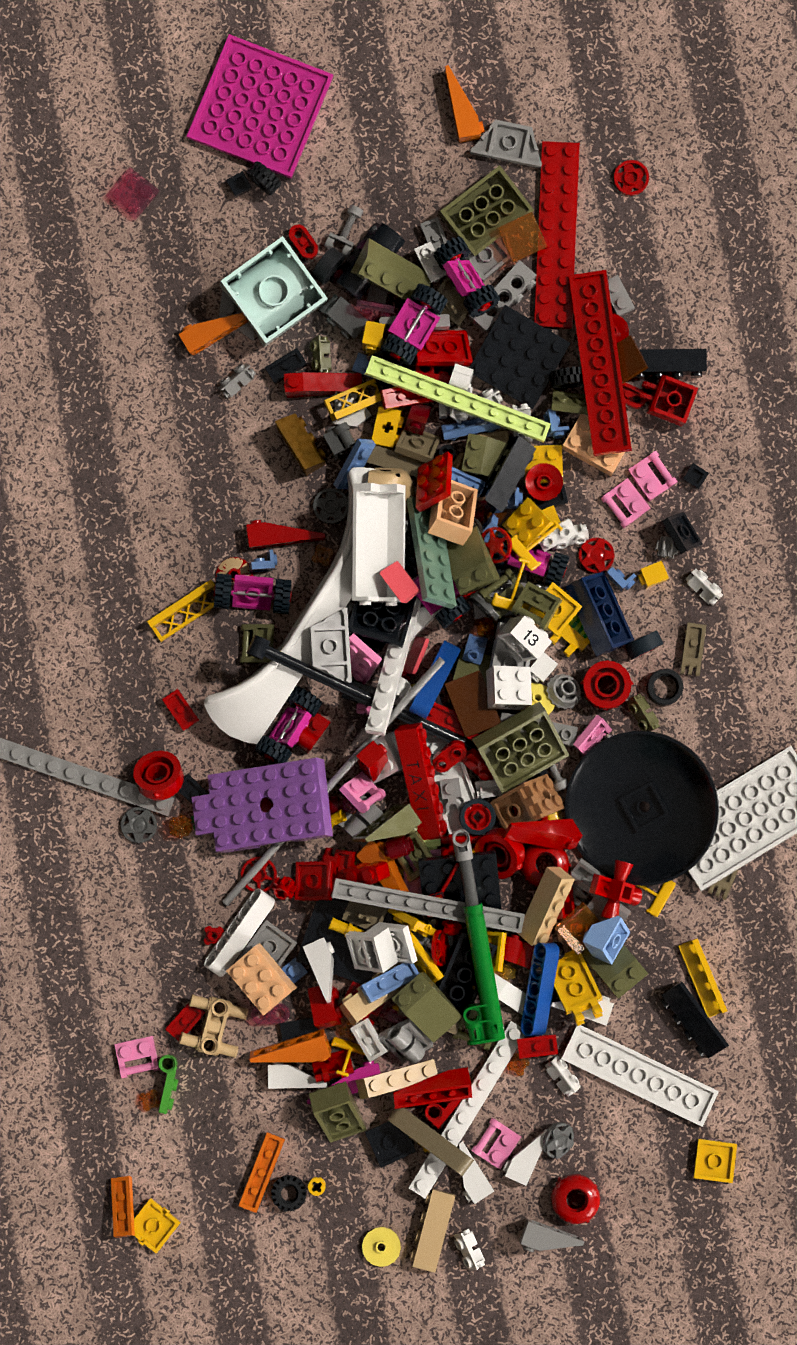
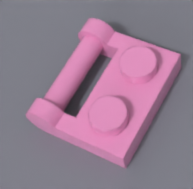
[628,451,678,502]
[600,478,651,529]
[573,715,612,756]
[339,772,386,813]
[114,1036,160,1079]
[471,1118,521,1170]

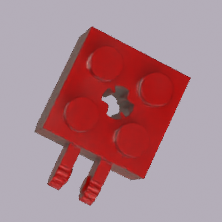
[638,375,698,427]

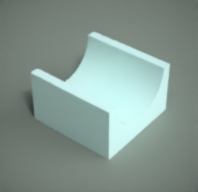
[219,236,328,347]

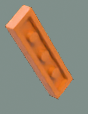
[239,1132,285,1213]

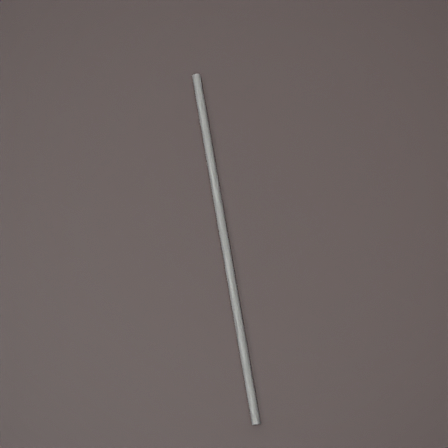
[222,657,445,906]

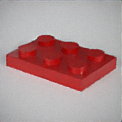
[415,330,473,366]
[415,451,453,512]

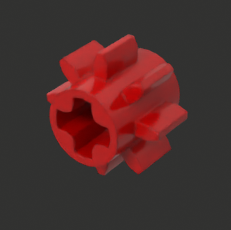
[272,876,297,900]

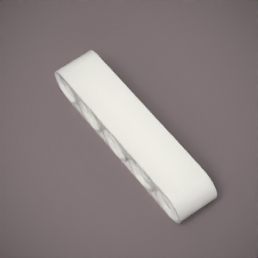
[204,888,275,977]

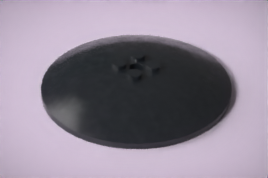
[565,731,719,886]

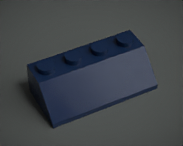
[565,572,635,657]

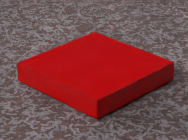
[294,861,334,901]

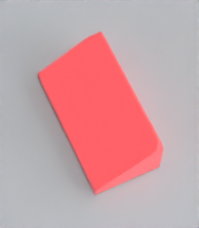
[379,561,420,603]
[403,636,429,676]

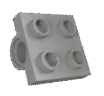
[339,795,383,847]
[378,1018,433,1064]

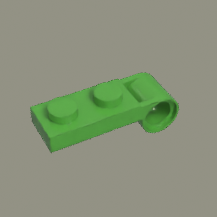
[159,1054,179,1114]

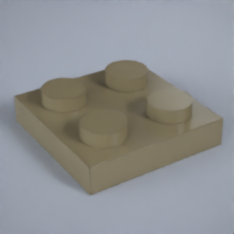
[394,427,441,463]

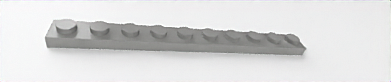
[0,738,175,817]
[331,878,525,933]

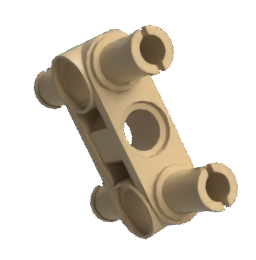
[179,994,248,1058]

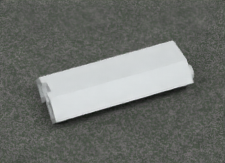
[352,483,406,606]

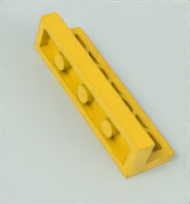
[323,378,396,422]
[147,579,215,642]
[678,938,727,1018]

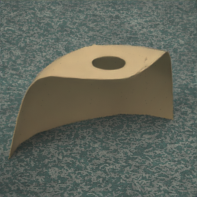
[368,468,416,513]

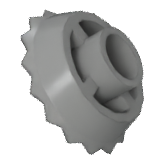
[546,674,581,710]

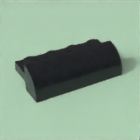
[330,223,405,300]

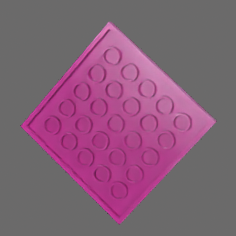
[187,34,334,179]

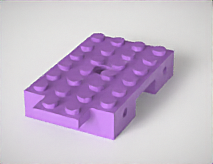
[192,757,333,853]

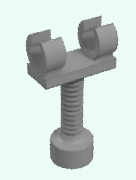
[324,205,364,258]
[549,764,569,791]

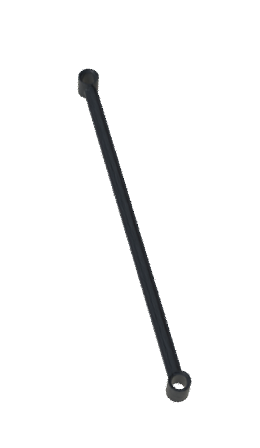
[246,635,478,751]

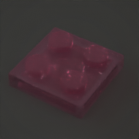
[106,167,159,220]
[356,300,396,317]

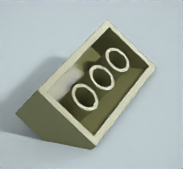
[351,238,430,303]

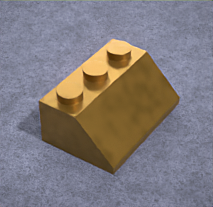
[275,413,327,476]

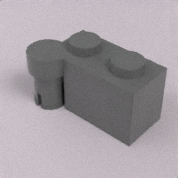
[318,294,368,340]
[323,422,356,461]

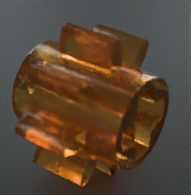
[169,814,193,839]

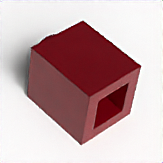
[404,404,432,435]

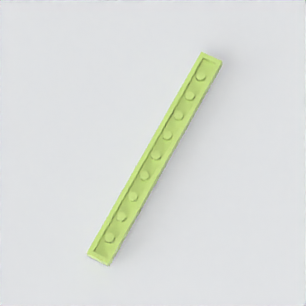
[365,355,551,443]

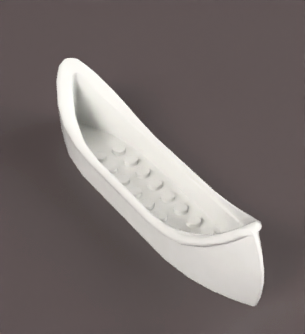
[204,467,376,744]

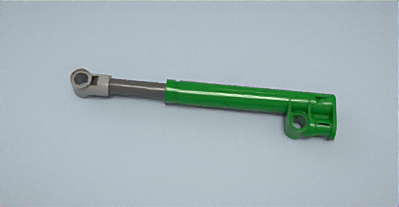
[452,828,505,1045]

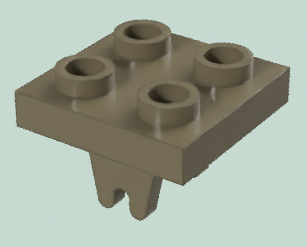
[437,276,469,327]
[342,901,388,930]

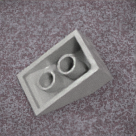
[519,1218,585,1252]

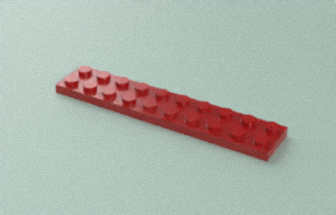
[534,141,580,329]
[569,270,632,457]

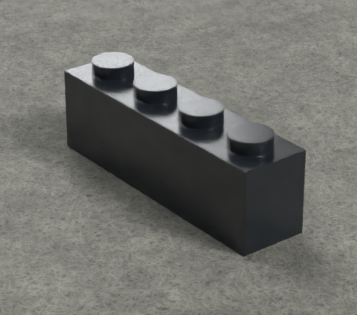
[634,349,707,379]
[476,436,536,514]

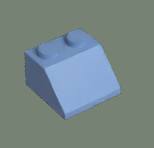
[582,916,630,965]

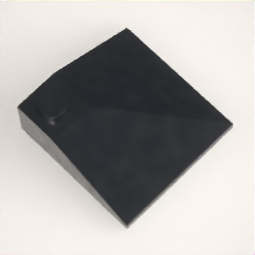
[348,596,417,648]

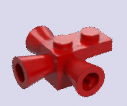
[589,860,642,919]

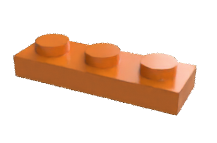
[111,1176,135,1238]

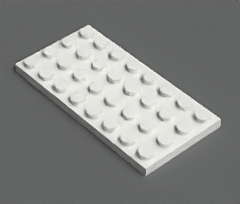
[688,746,797,892]

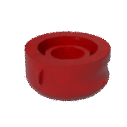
[580,660,634,711]
[133,751,184,801]
[474,828,525,879]
[521,844,571,887]
[551,1174,600,1224]

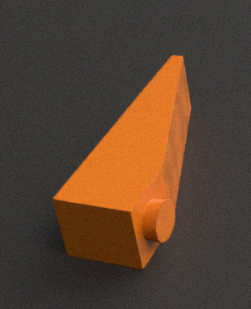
[445,65,484,143]
[179,313,248,356]
[356,839,409,892]
[249,1029,331,1062]

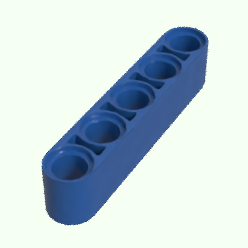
[409,640,461,719]
[521,943,559,1036]

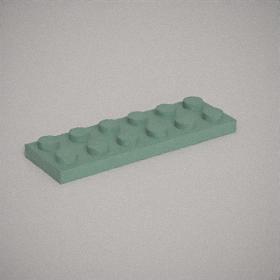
[407,496,457,609]

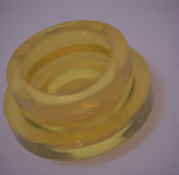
[499,964,516,981]

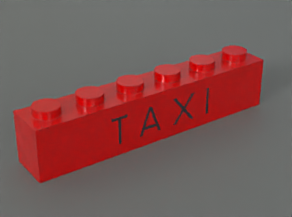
[394,723,447,840]

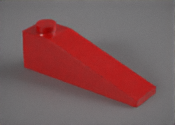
[284,372,362,398]
[246,520,326,550]
[503,819,583,850]
[393,1067,472,1109]

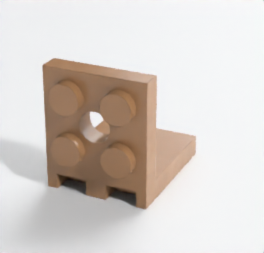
[490,774,565,829]

